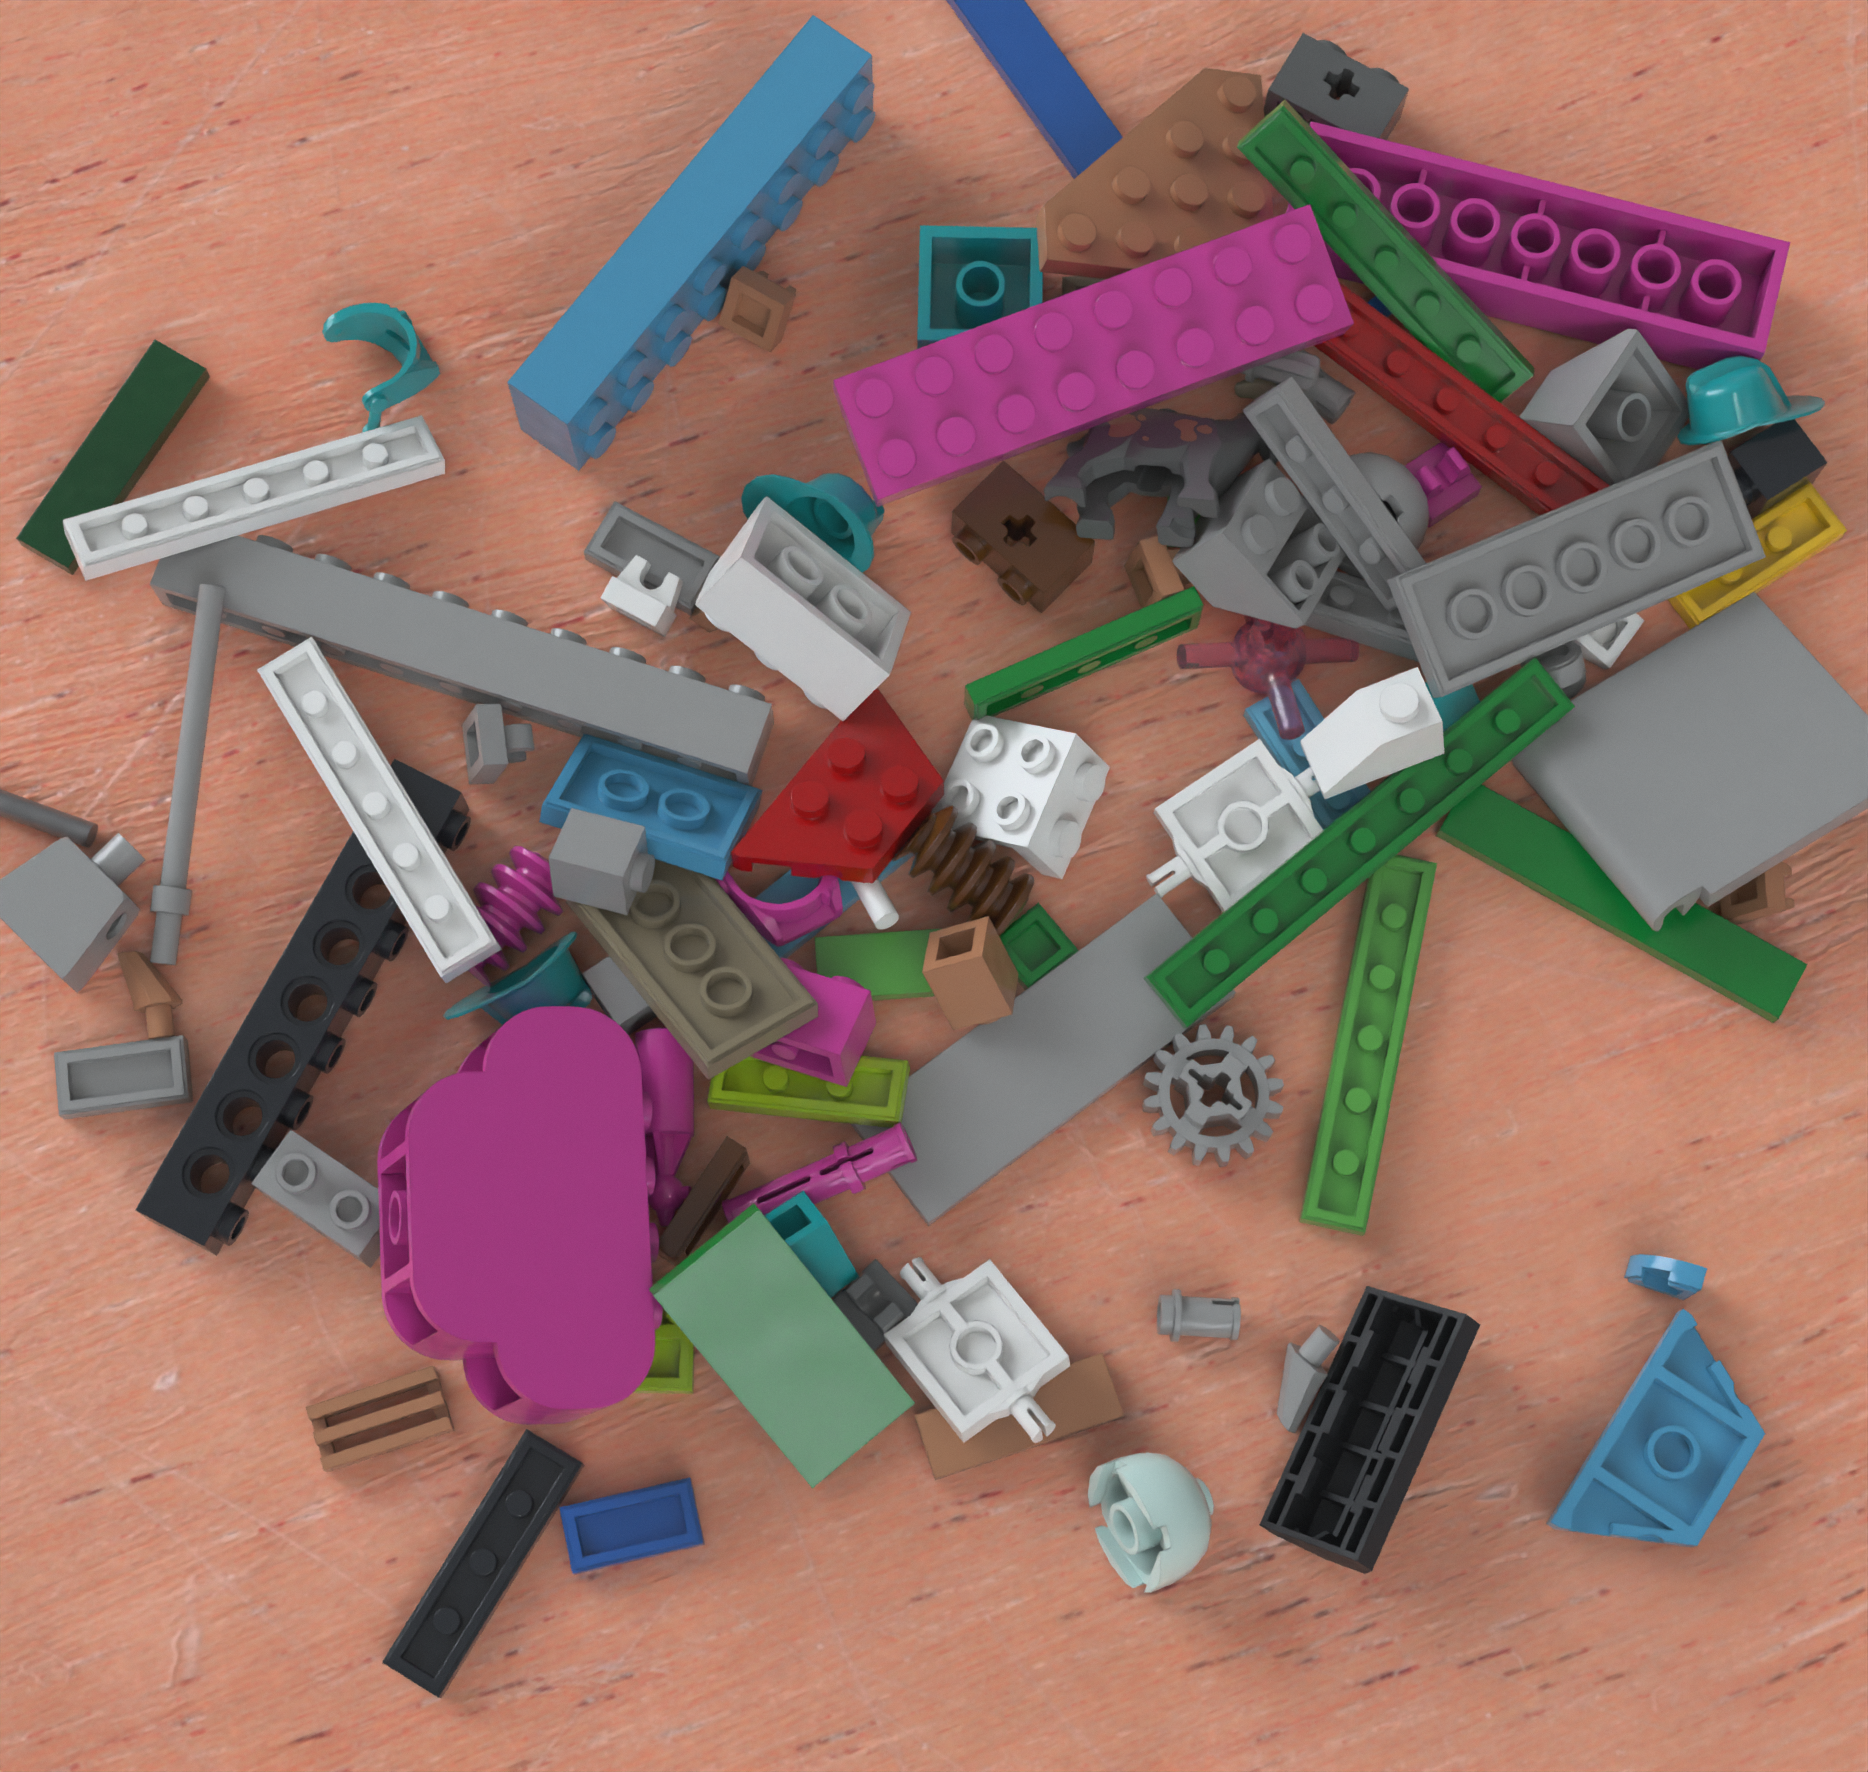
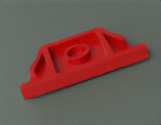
[731,688,944,883]

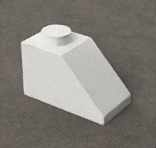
[1300,667,1444,799]

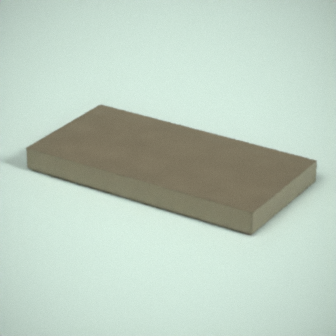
[566,859,818,1080]

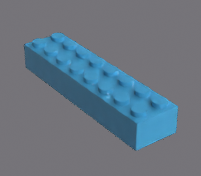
[507,15,875,471]

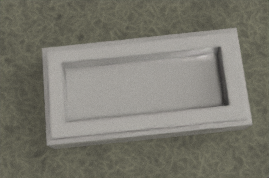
[584,501,720,615]
[54,1035,193,1120]

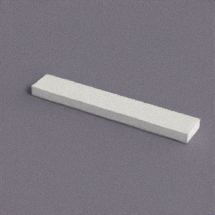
[63,415,445,581]
[257,637,502,983]

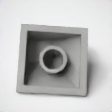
[1520,329,1689,486]

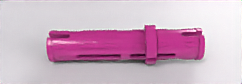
[722,1122,918,1223]

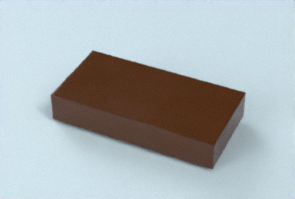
[658,1136,750,1266]

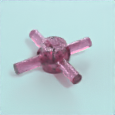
[1177,615,1359,740]

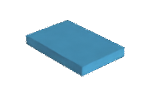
[539,734,763,880]

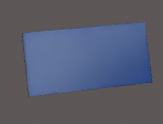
[559,1477,705,1575]

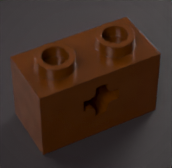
[951,460,1095,614]

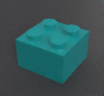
[917,225,1043,349]

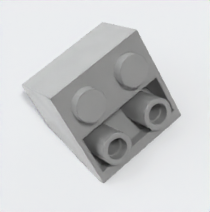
[1172,459,1346,629]

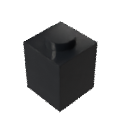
[1728,419,1828,519]

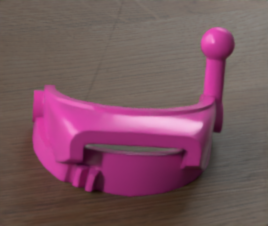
[714,871,843,947]

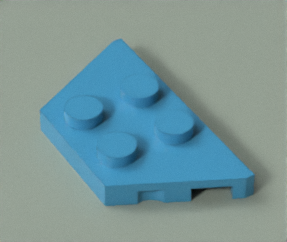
[1546,1309,1765,1547]

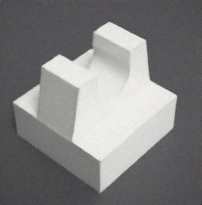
[600,555,683,637]

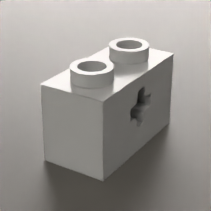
[251,1129,380,1268]

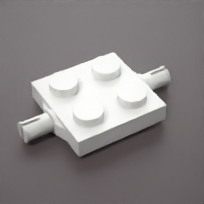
[1146,739,1323,913]
[884,1257,1070,1443]

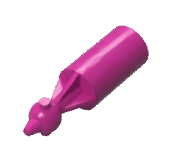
[635,1028,694,1227]

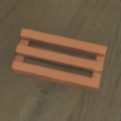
[306,1366,455,1473]

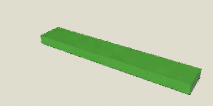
[1299,855,1437,1236]

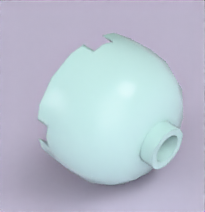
[1088,1453,1214,1593]

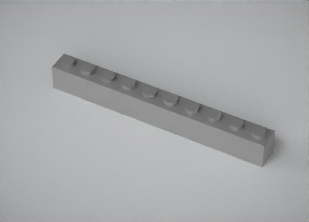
[150,535,774,786]

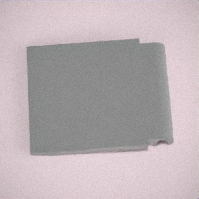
[1512,592,1868,931]

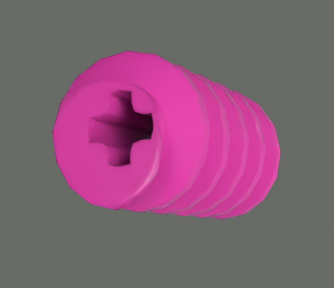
[468,846,563,987]

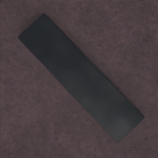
[382,1429,585,1698]

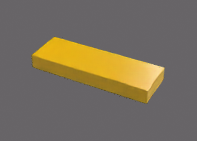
[1668,482,1847,629]

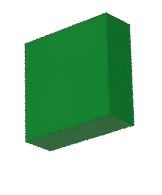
[999,903,1079,990]

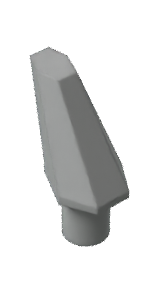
[1277,1325,1340,1433]

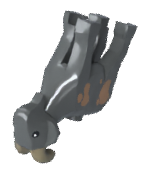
[1044,378,1279,548]

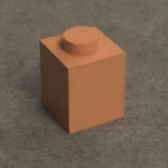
[922,916,1019,1030]

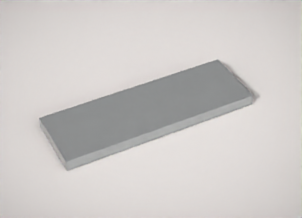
[1387,441,1766,698]
[851,893,1236,1226]

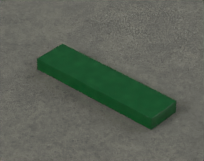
[16,340,210,575]

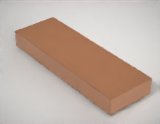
[915,1353,1124,1480]

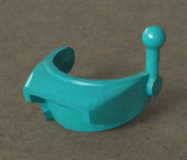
[322,303,440,433]

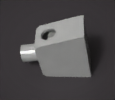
[0,833,145,993]

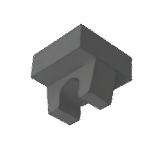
[832,1259,918,1352]

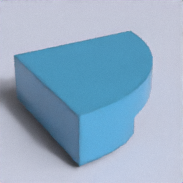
[1624,1254,1707,1300]

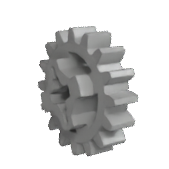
[1142,1024,1284,1167]

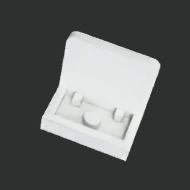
[930,715,1110,879]

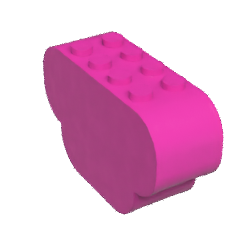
[377,1006,663,1425]

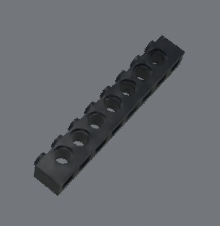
[135,759,471,1256]

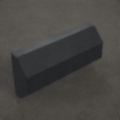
[1259,1286,1480,1574]

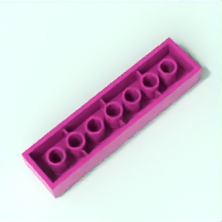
[1286,121,1790,370]
[833,204,1354,507]

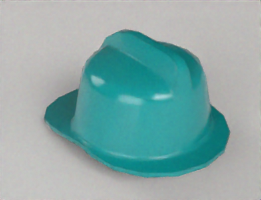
[1677,355,1825,446]
[741,473,885,572]
[443,932,593,1025]

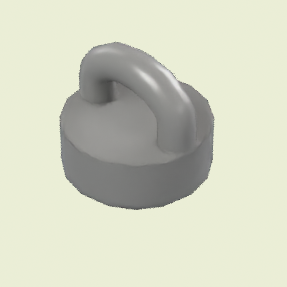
[1520,641,1586,699]

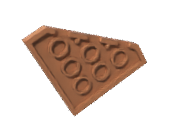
[1036,68,1274,279]

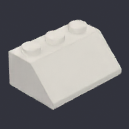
[695,496,911,721]

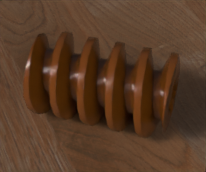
[892,805,1034,936]

